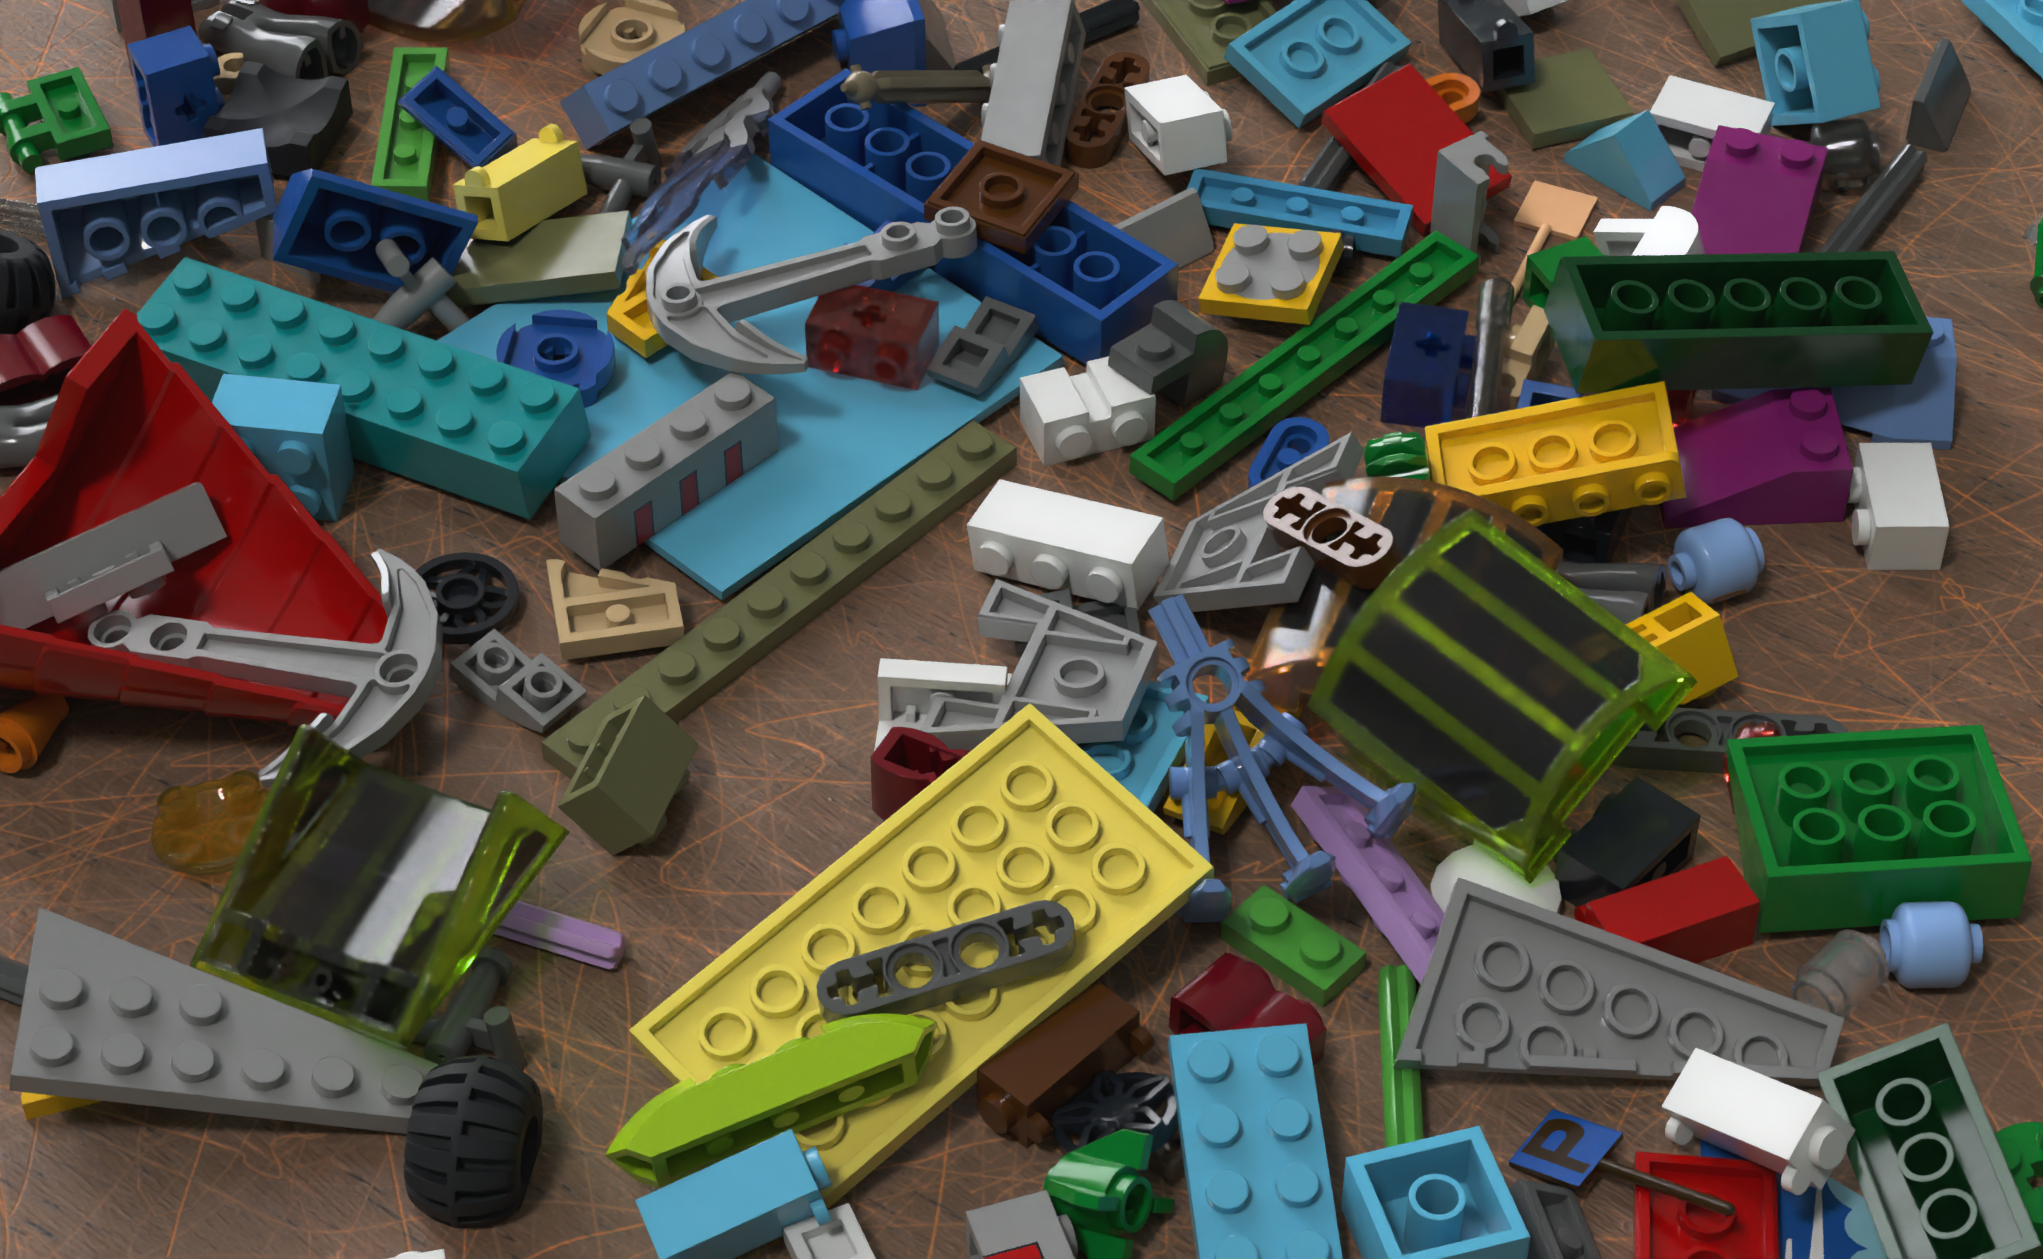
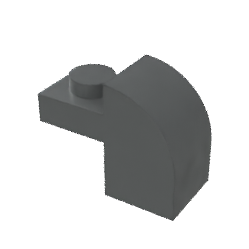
[1108,300,1228,407]

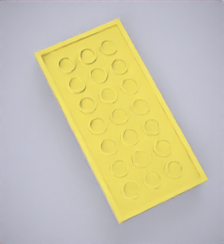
[629,703,1214,1208]

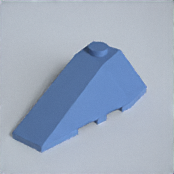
[1710,316,1957,450]

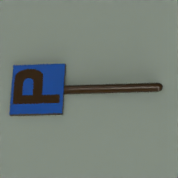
[1508,1109,1736,1216]

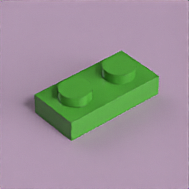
[1221,885,1367,1008]

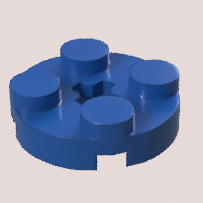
[496,310,616,408]

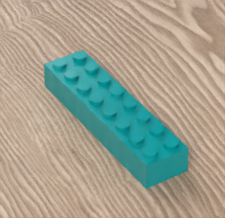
[136,257,591,519]

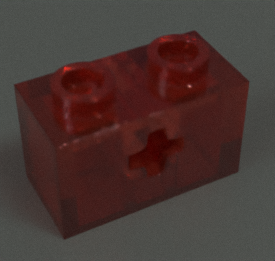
[805,284,939,390]

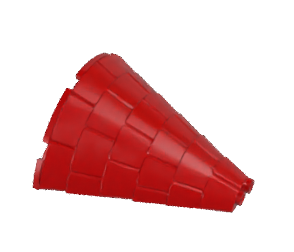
[0,308,388,729]

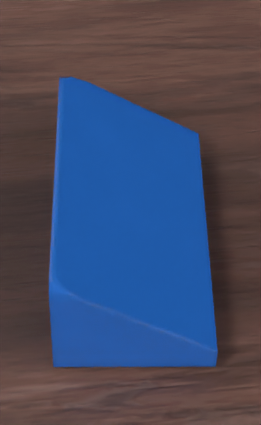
[398,65,518,168]

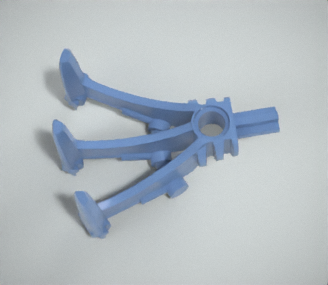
[1148,594,1417,923]

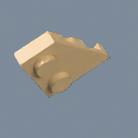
[546,559,684,660]

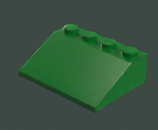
[1726,725,2032,933]

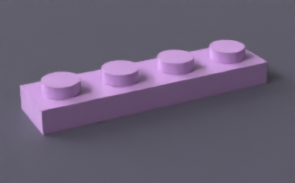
[1291,786,1445,985]

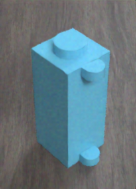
[635,1129,833,1259]

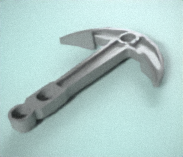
[646,207,978,374]
[88,549,443,788]

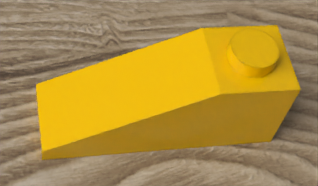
[1527,592,1739,709]

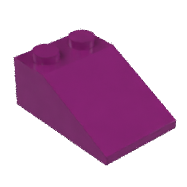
[1691,125,1828,254]
[1659,387,1854,528]

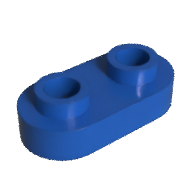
[1248,417,1329,489]

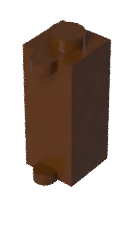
[977,980,1154,1149]

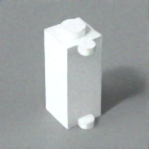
[1661,1048,1855,1195]

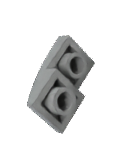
[449,629,587,733]

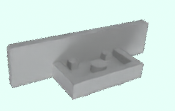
[0,482,227,629]

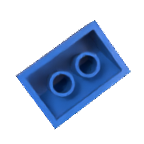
[273,168,478,293]

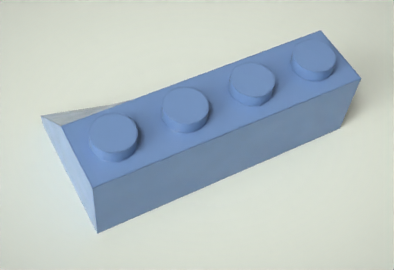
[35,128,277,299]

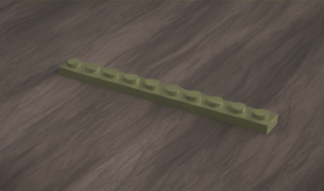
[541,421,1017,780]

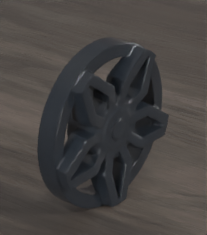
[415,552,519,647]
[1052,1069,1179,1156]

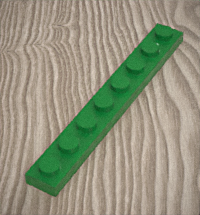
[1129,230,1480,501]

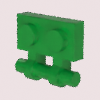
[0,67,113,173]

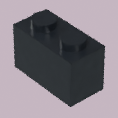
[1553,776,1701,907]

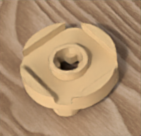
[578,0,685,75]

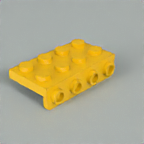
[1425,381,1686,543]

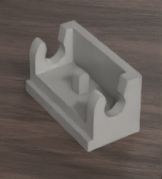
[1430,131,1508,266]

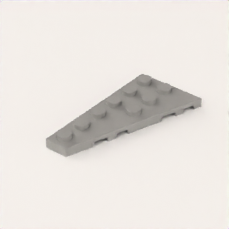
[1393,877,1844,1087]
[9,907,438,1134]

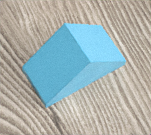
[1564,110,1686,212]

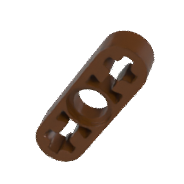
[1064,52,1150,169]
[1263,486,1404,589]

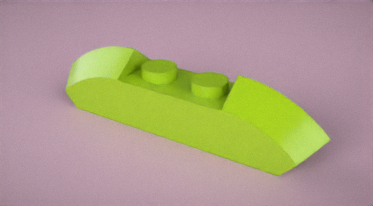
[605,1013,937,1188]

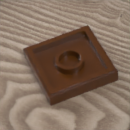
[924,139,1079,254]

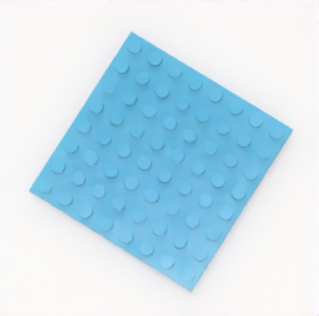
[437,153,1063,601]

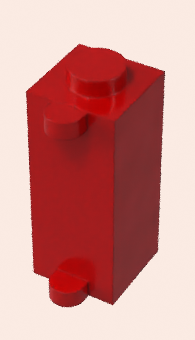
[1574,855,1760,964]

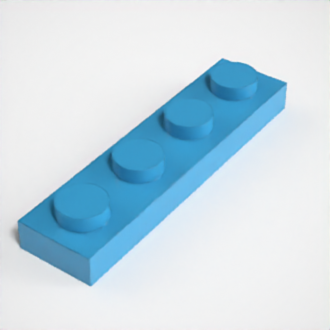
[1187,168,1413,257]

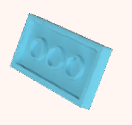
[1168,1023,1343,1259]

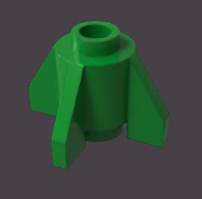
[1043,1129,1175,1259]

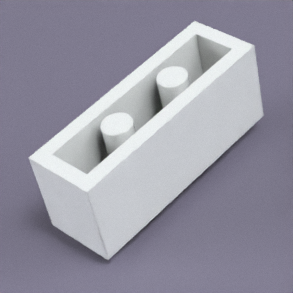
[967,479,1169,610]

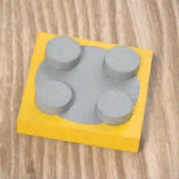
[1198,223,1344,325]

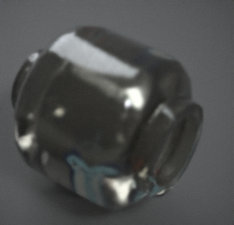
[1805,117,1882,192]

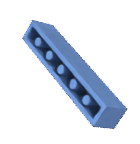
[560,0,846,150]

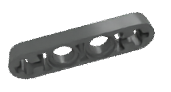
[1598,706,1848,774]
[816,900,1076,1023]

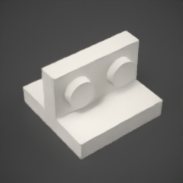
[874,658,1012,751]

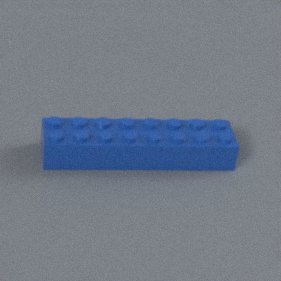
[768,68,1179,364]

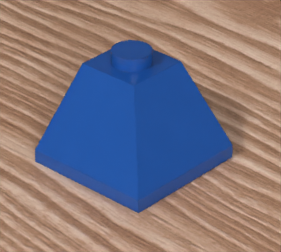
[832,0,927,107]

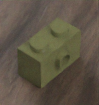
[557,695,699,856]

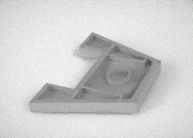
[1153,432,1365,612]
[920,579,1159,750]

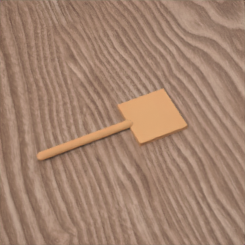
[1503,181,1598,306]

